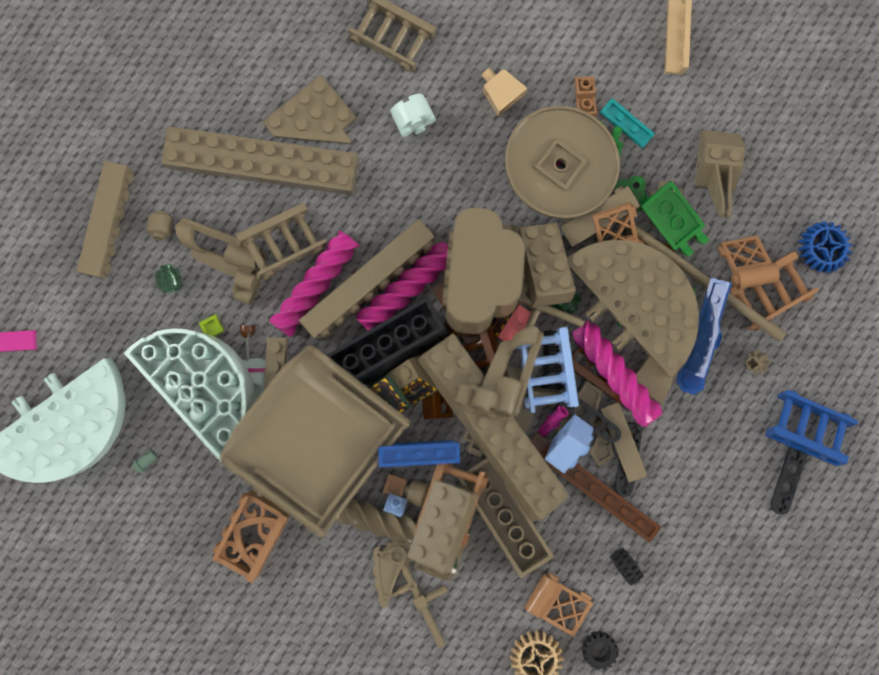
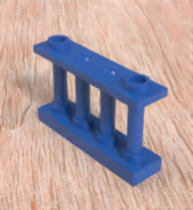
[765,390,858,467]
[378,440,460,467]

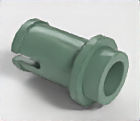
[132,449,159,473]

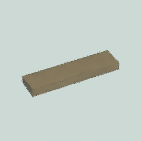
[600,402,647,482]

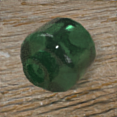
[154,264,182,293]

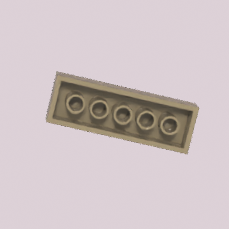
[457,457,554,578]

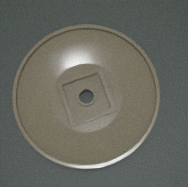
[505,106,620,219]

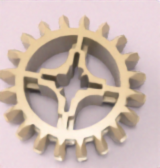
[510,630,563,675]

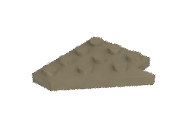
[263,75,357,144]

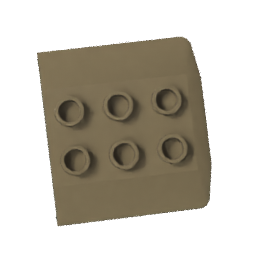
[220,346,410,538]

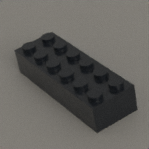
[326,297,450,385]

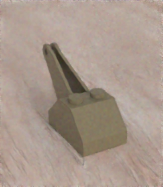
[694,130,745,219]

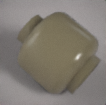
[146,211,174,241]
[404,479,430,508]

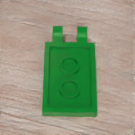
[640,181,709,257]

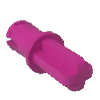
[538,406,569,437]

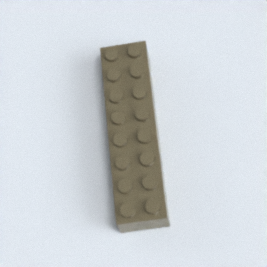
[299,219,435,340]

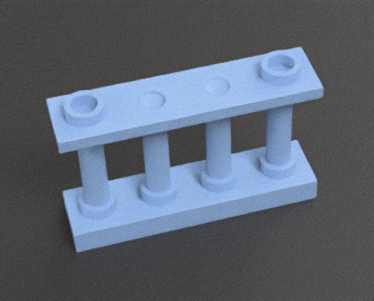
[516,327,579,413]

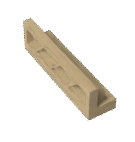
[665,0,692,75]

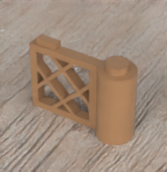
[592,202,644,244]
[718,235,780,289]
[524,572,593,637]

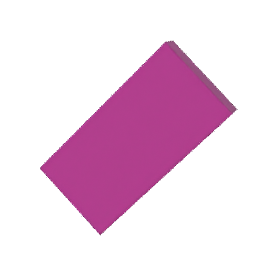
[0,330,37,352]

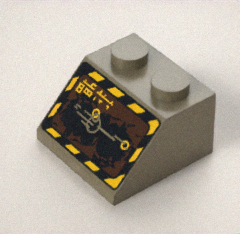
[383,355,438,406]

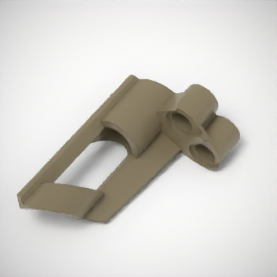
[175,217,266,306]
[454,327,544,420]

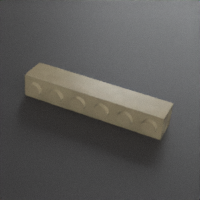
[77,161,134,279]

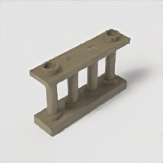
[348,0,436,72]
[234,203,327,281]

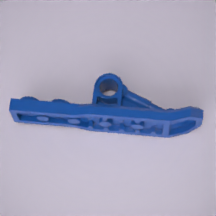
[676,278,732,395]

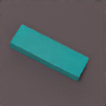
[599,98,655,149]

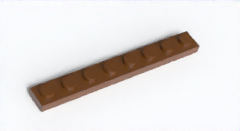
[530,432,661,543]

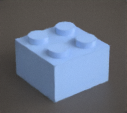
[545,414,593,473]

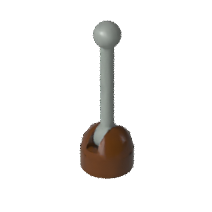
[240,325,255,361]

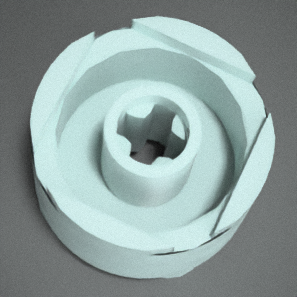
[391,94,436,137]

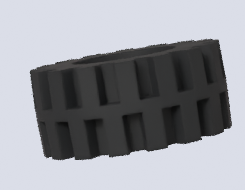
[610,547,644,586]
[582,631,619,670]

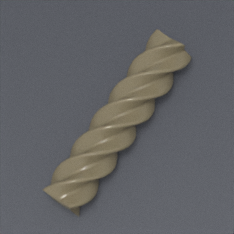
[336,498,418,546]

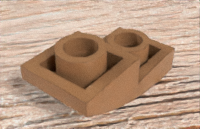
[575,76,597,117]

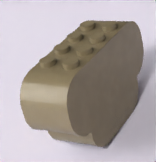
[442,208,525,334]

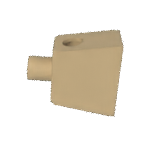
[482,68,527,117]

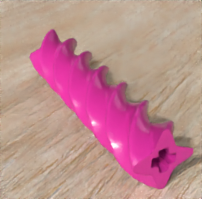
[269,230,360,337]
[356,242,448,331]
[572,320,663,427]

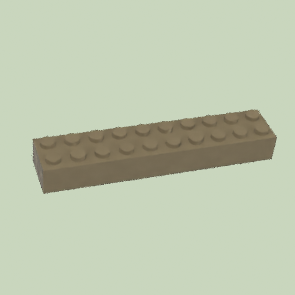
[161,126,359,195]
[417,334,569,521]

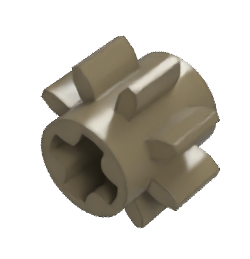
[744,349,771,374]

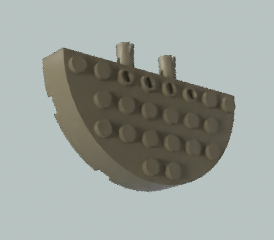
[567,240,699,378]

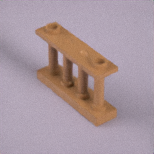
[730,251,819,331]
[414,463,489,549]

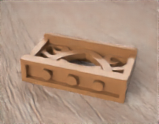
[212,489,291,583]

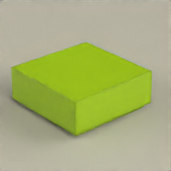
[199,314,225,337]

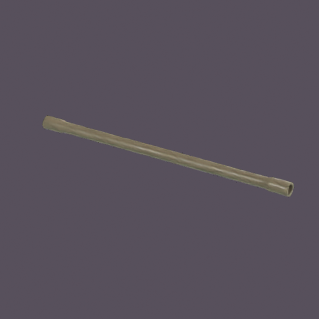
[617,217,786,342]

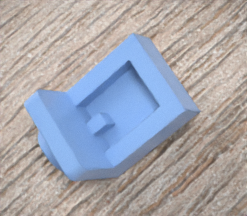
[383,493,408,517]

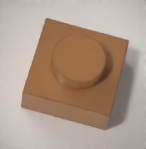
[383,473,407,497]

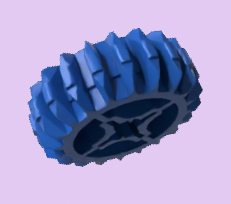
[798,221,853,273]

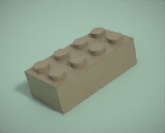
[518,223,576,307]
[407,479,479,573]

